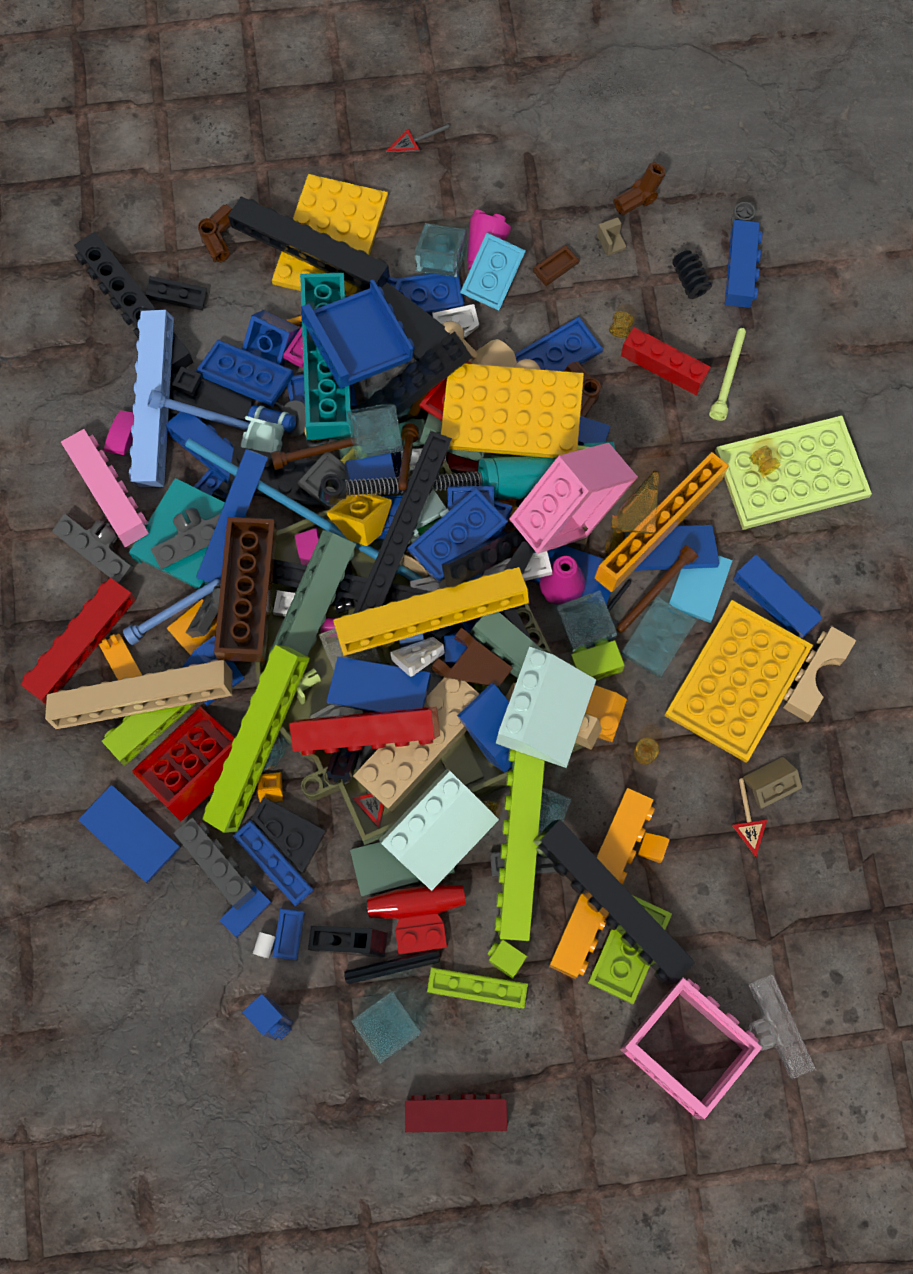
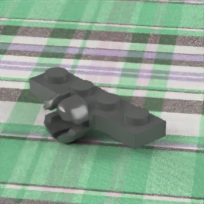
[151,508,220,570]
[52,513,134,585]
[185,579,221,638]

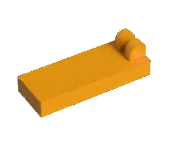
[99,634,143,680]

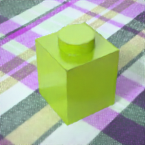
[488,940,527,979]

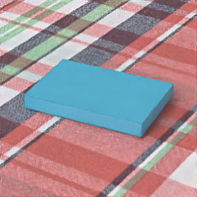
[460,233,525,311]
[667,555,733,623]

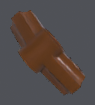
[613,162,666,215]
[198,204,232,263]
[563,361,601,417]

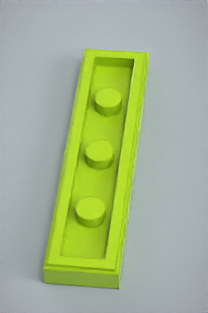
[427,967,528,1009]

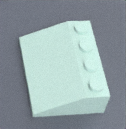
[496,647,596,768]
[379,769,499,891]

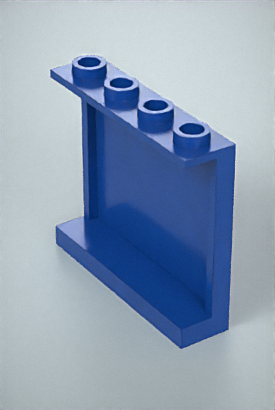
[301,279,415,389]

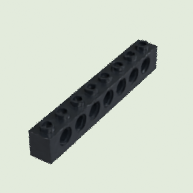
[74,232,194,374]

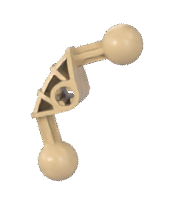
[442,321,541,370]

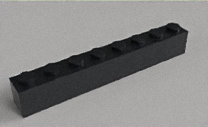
[228,196,390,290]
[533,819,695,984]

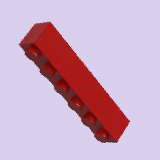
[20,578,136,705]
[289,706,440,755]

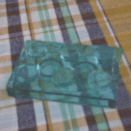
[621,597,696,678]

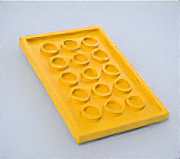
[272,174,388,296]
[441,364,584,458]
[664,600,813,763]

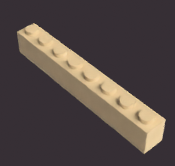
[45,660,232,729]

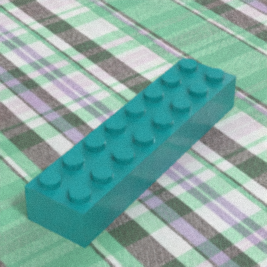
[300,273,351,440]

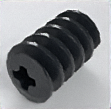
[672,250,712,299]

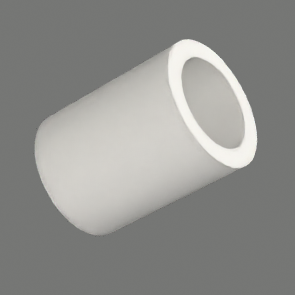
[253,932,276,959]

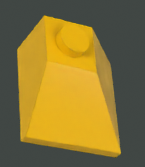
[327,494,392,546]

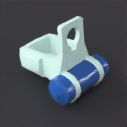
[241,405,296,452]

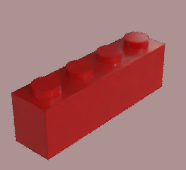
[621,327,711,396]

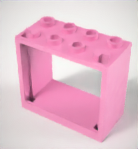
[510,443,638,554]
[620,978,763,1119]

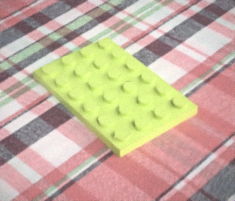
[715,416,872,530]

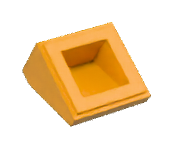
[258,772,283,802]
[638,832,670,863]

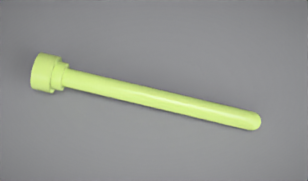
[709,328,746,421]

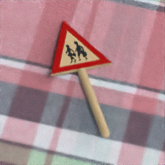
[732,778,767,857]

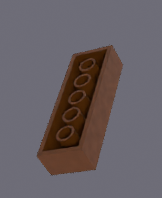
[214,517,277,662]

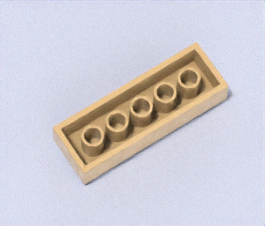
[353,677,479,812]

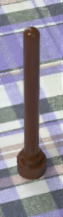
[398,423,419,491]
[270,432,378,470]
[616,545,699,633]

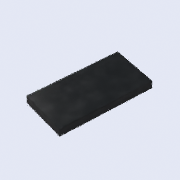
[382,283,451,360]
[168,373,254,422]

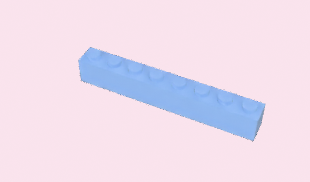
[129,310,174,487]

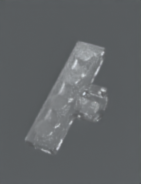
[748,974,816,1079]

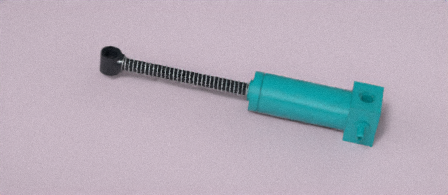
[318,442,615,505]

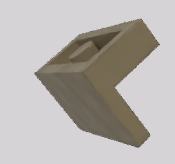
[743,757,802,809]

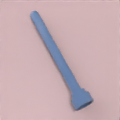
[148,389,250,431]
[123,579,221,645]

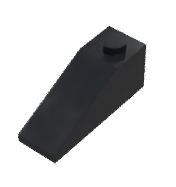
[308,926,388,958]

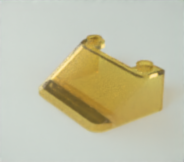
[605,470,659,555]

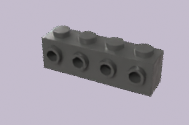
[174,818,256,910]

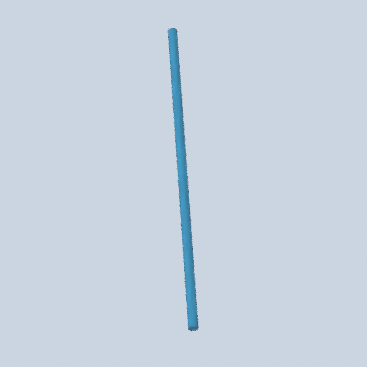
[185,438,423,581]

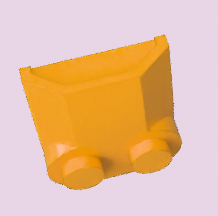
[585,685,627,742]

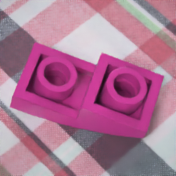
[104,410,134,455]
[295,528,320,566]

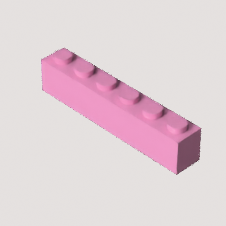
[61,429,149,547]

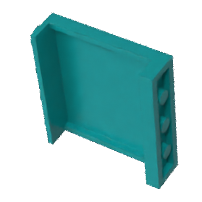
[129,478,247,589]

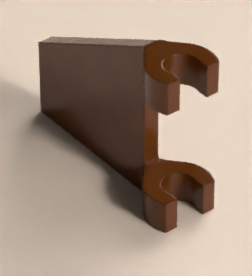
[431,628,513,688]

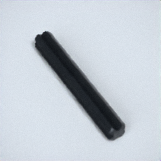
[344,949,440,984]

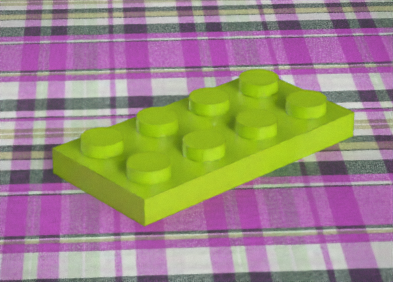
[588,895,672,1005]

